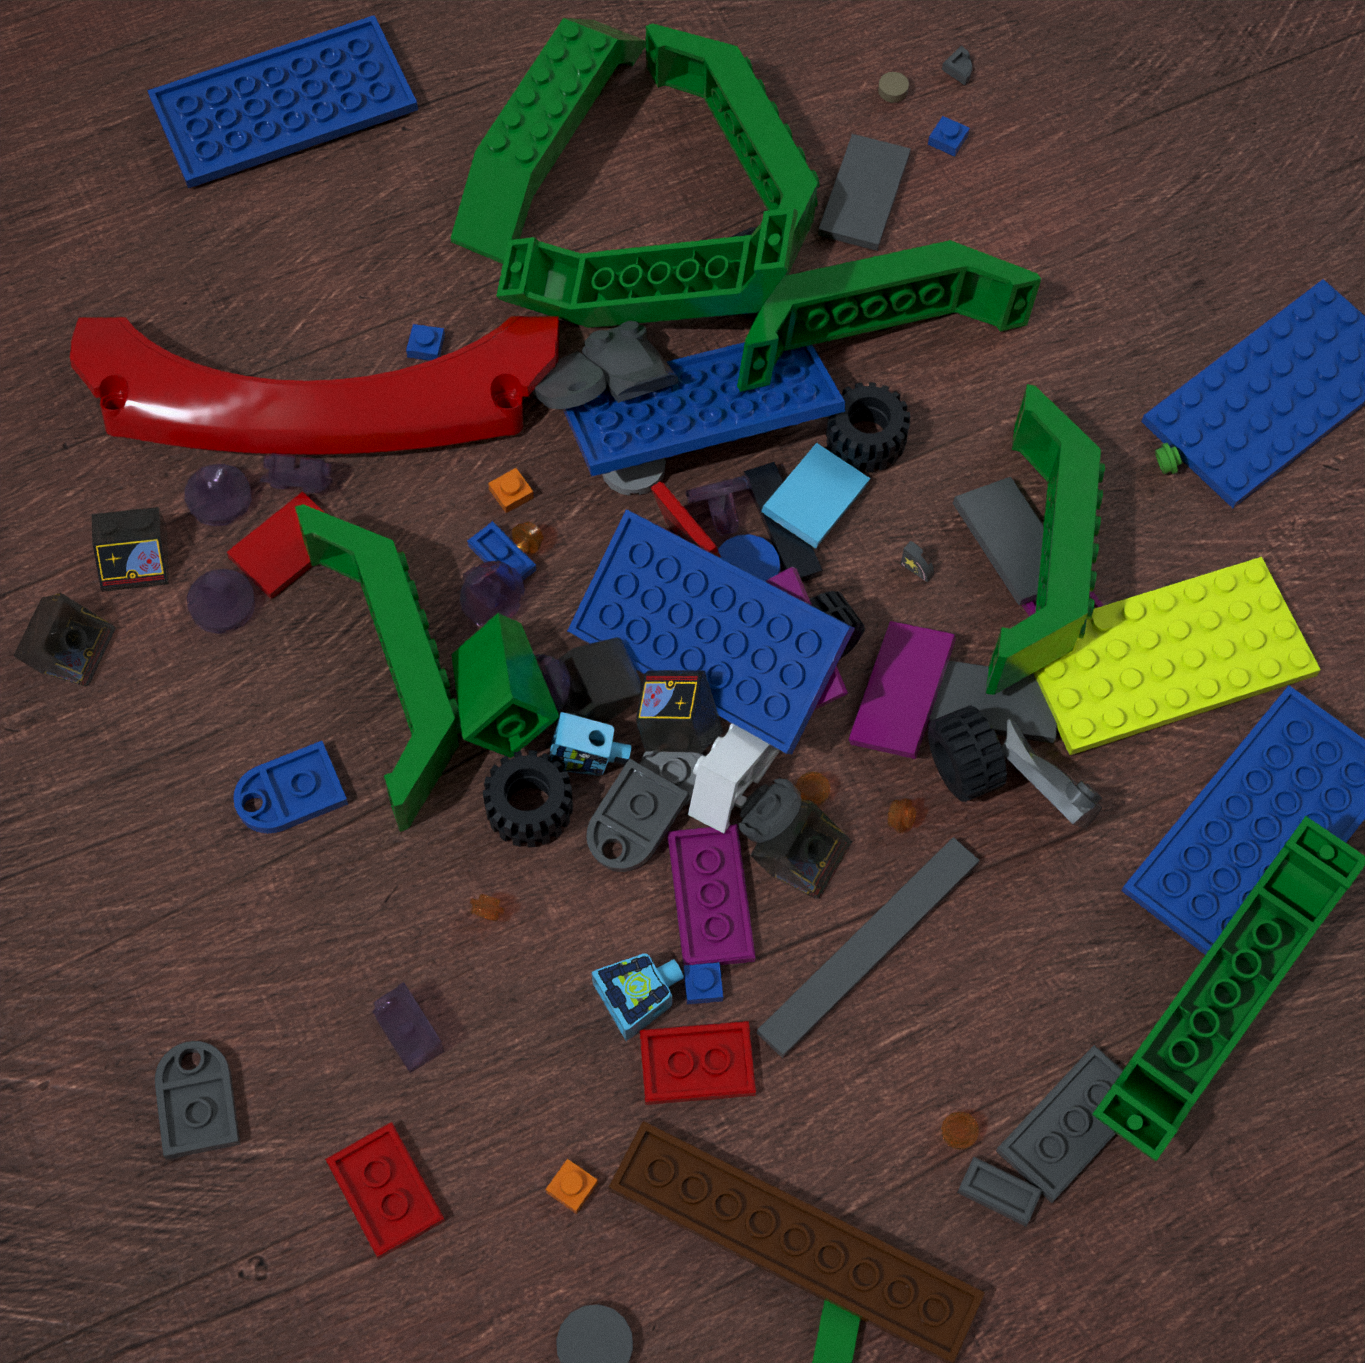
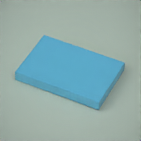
[761,443,870,548]

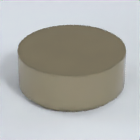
[878,72,909,103]

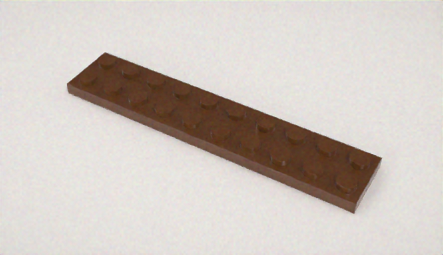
[608,1121,985,1363]

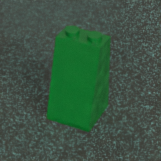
[451,613,560,758]

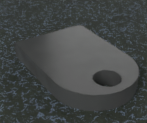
[531,351,607,409]
[587,758,690,872]
[155,1041,241,1160]

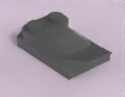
[582,321,678,403]
[1001,719,1102,829]

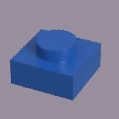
[928,116,970,157]
[406,324,445,361]
[683,962,723,1005]

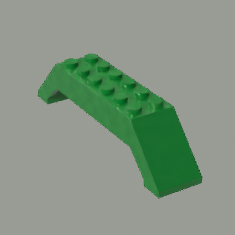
[450,18,646,264]
[646,23,820,276]
[496,208,798,328]
[737,240,1041,392]
[985,384,1105,695]
[295,504,461,832]
[1092,816,1365,1162]

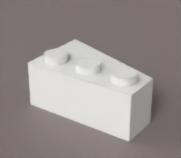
[688,723,780,833]

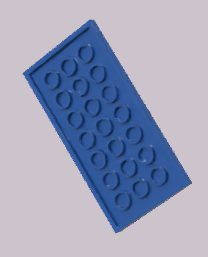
[147,15,418,188]
[1141,279,1365,508]
[563,342,845,477]
[567,509,855,755]
[1121,685,1365,954]

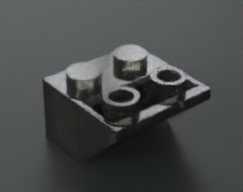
[547,637,643,724]

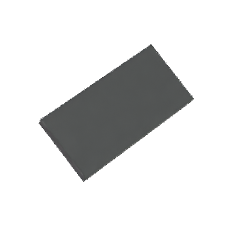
[818,134,911,251]
[953,477,1043,606]
[928,661,1057,743]
[996,1045,1123,1203]

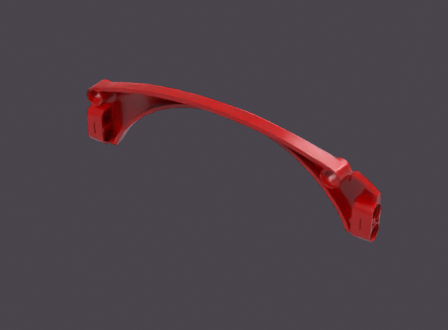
[69,316,559,455]

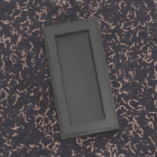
[957,1157,1043,1227]

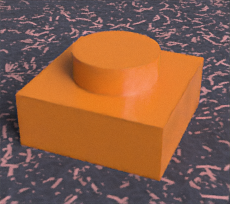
[488,468,534,513]
[545,1159,598,1214]

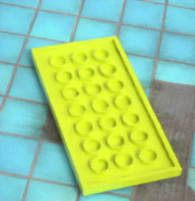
[1034,557,1321,755]

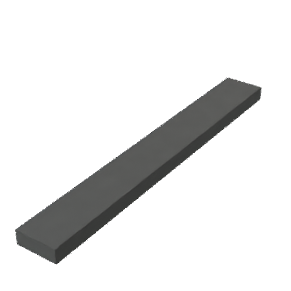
[757,837,980,1058]

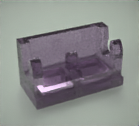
[372,982,444,1073]

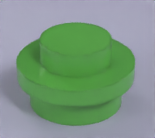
[1155,442,1182,474]

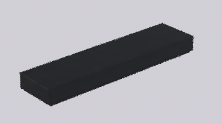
[743,462,823,582]

